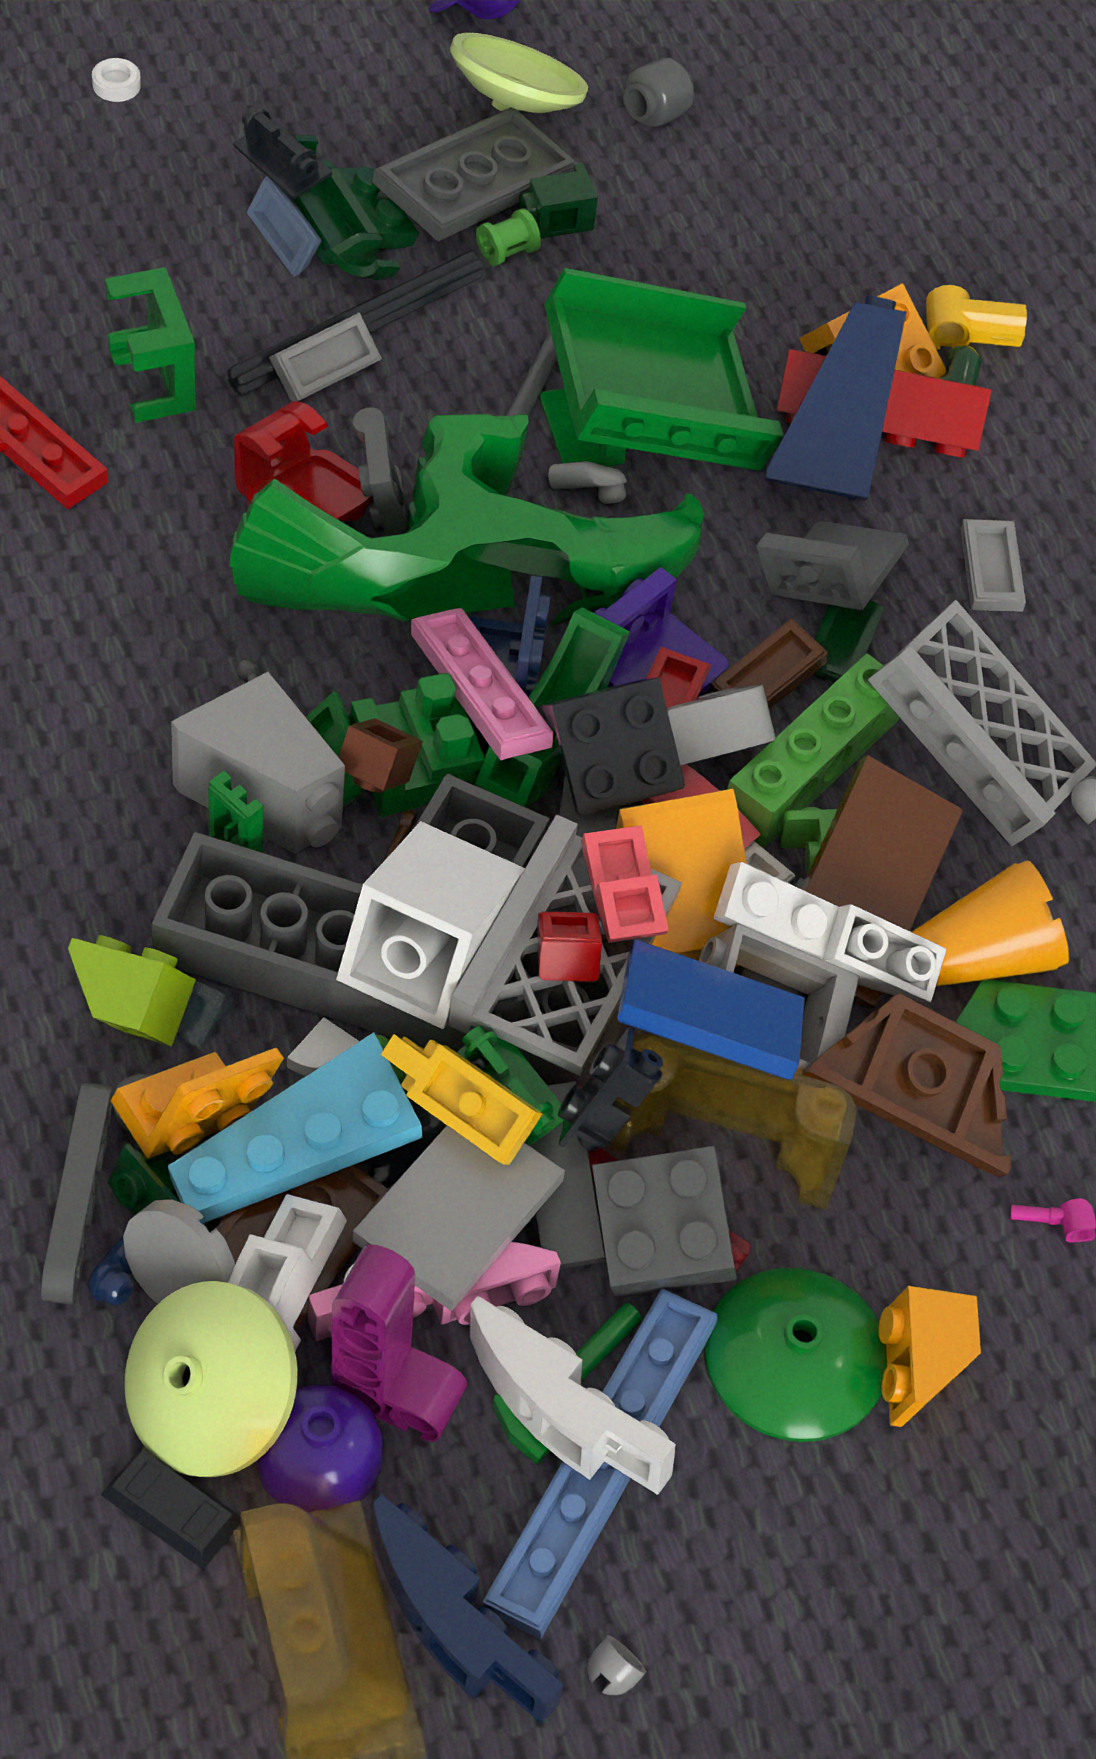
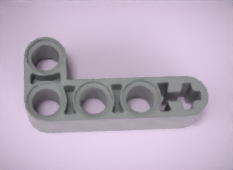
[557,685,776,789]

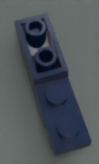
[371,1494,564,1724]

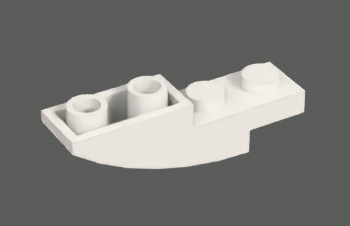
[713,862,946,1003]
[228,1194,347,1351]
[470,1296,676,1495]

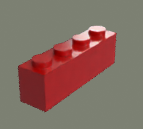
[777,348,992,458]

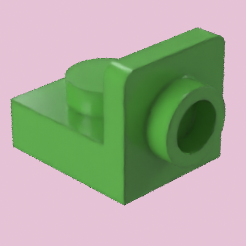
[779,807,837,875]

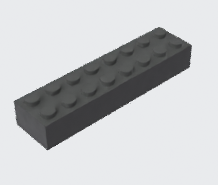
[151,832,625,1086]

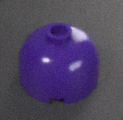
[255,1385,383,1516]

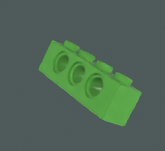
[727,653,899,849]

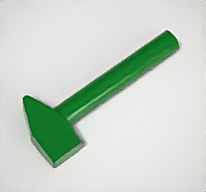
[492,1303,642,1465]

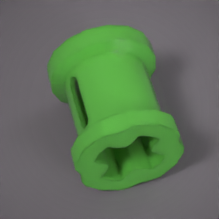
[476,208,541,267]

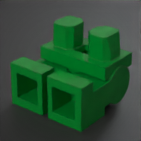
[349,673,485,818]

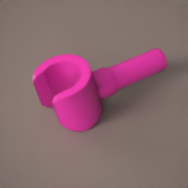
[1010,1198,1096,1242]

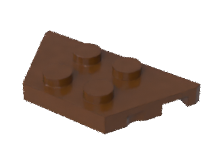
[801,993,1011,1177]

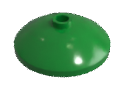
[704,1268,887,1442]

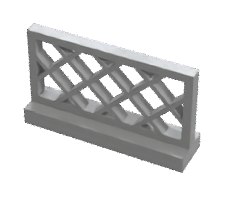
[868,600,1096,846]
[448,814,682,1075]

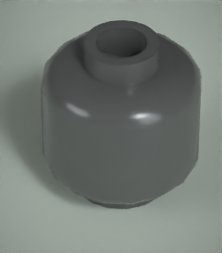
[623,57,694,128]

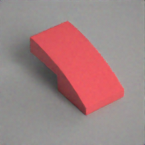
[581,825,669,943]

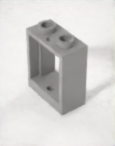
[687,923,859,1094]

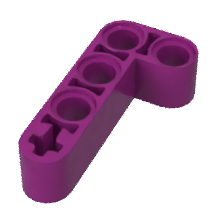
[332,1244,468,1442]

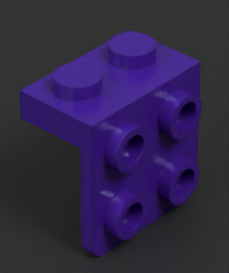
[594,567,729,697]

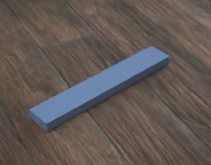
[482,1288,717,1640]

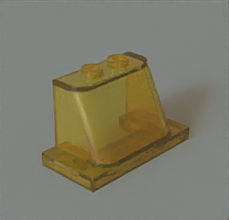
[233,1501,426,1759]

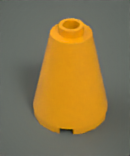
[912,860,1069,986]

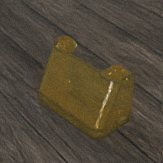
[606,1034,856,1210]

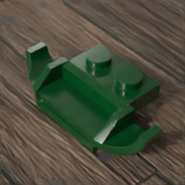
[290,135,419,280]

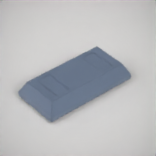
[247,175,322,276]

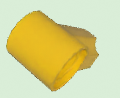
[926,285,1027,349]

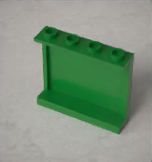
[544,268,784,471]

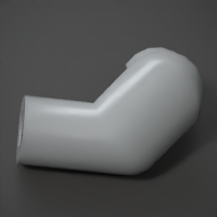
[548,461,627,504]

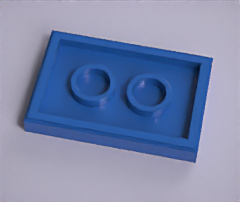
[617,939,804,1080]

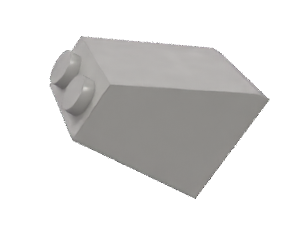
[171,672,345,854]

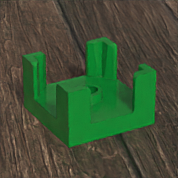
[105,267,195,423]

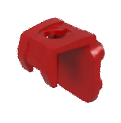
[234,401,373,522]

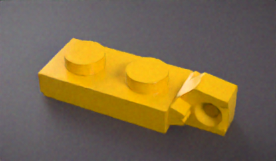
[381,1034,543,1165]

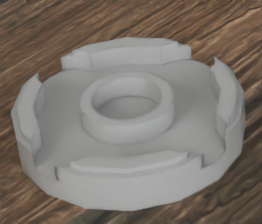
[123,1199,235,1304]

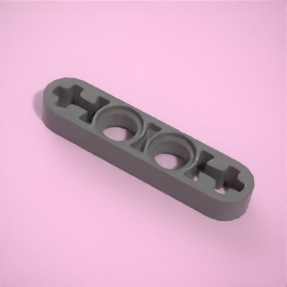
[41,1082,114,1305]

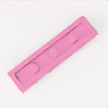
[411,608,553,760]

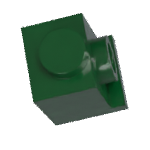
[519,163,598,239]

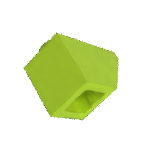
[68,935,196,1047]

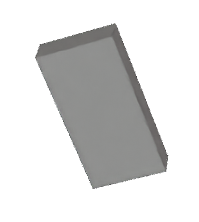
[269,313,382,401]
[960,519,1026,612]

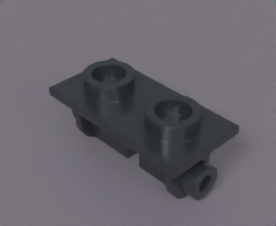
[233,108,333,200]
[558,1026,663,1152]

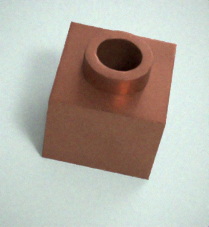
[338,718,423,793]

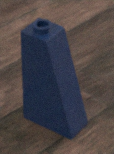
[764,296,906,501]

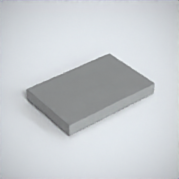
[352,1125,565,1311]

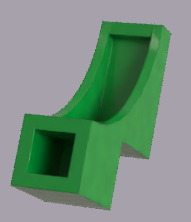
[475,607,630,808]

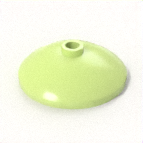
[450,33,588,113]
[125,1281,297,1477]

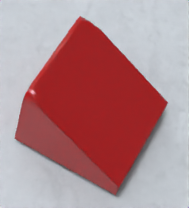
[537,912,602,981]

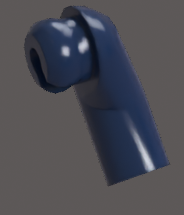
[87,1234,133,1305]

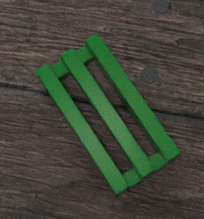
[208,770,264,853]

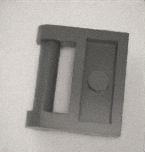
[353,407,407,536]

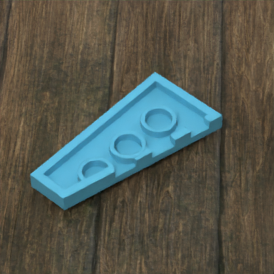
[168,1032,422,1224]

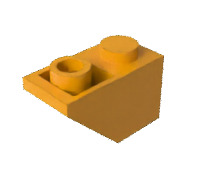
[879,1286,981,1427]

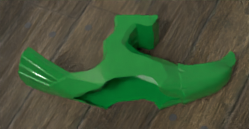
[229,414,705,626]

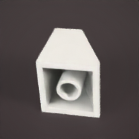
[336,821,525,1029]

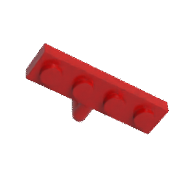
[0,376,108,510]

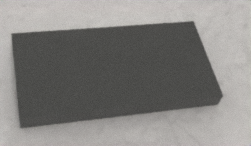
[372,108,578,241]

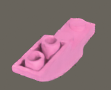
[307,1242,561,1342]

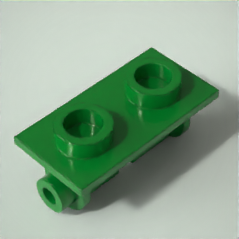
[457,1026,563,1146]

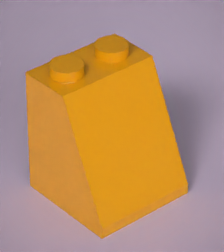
[616,789,747,967]

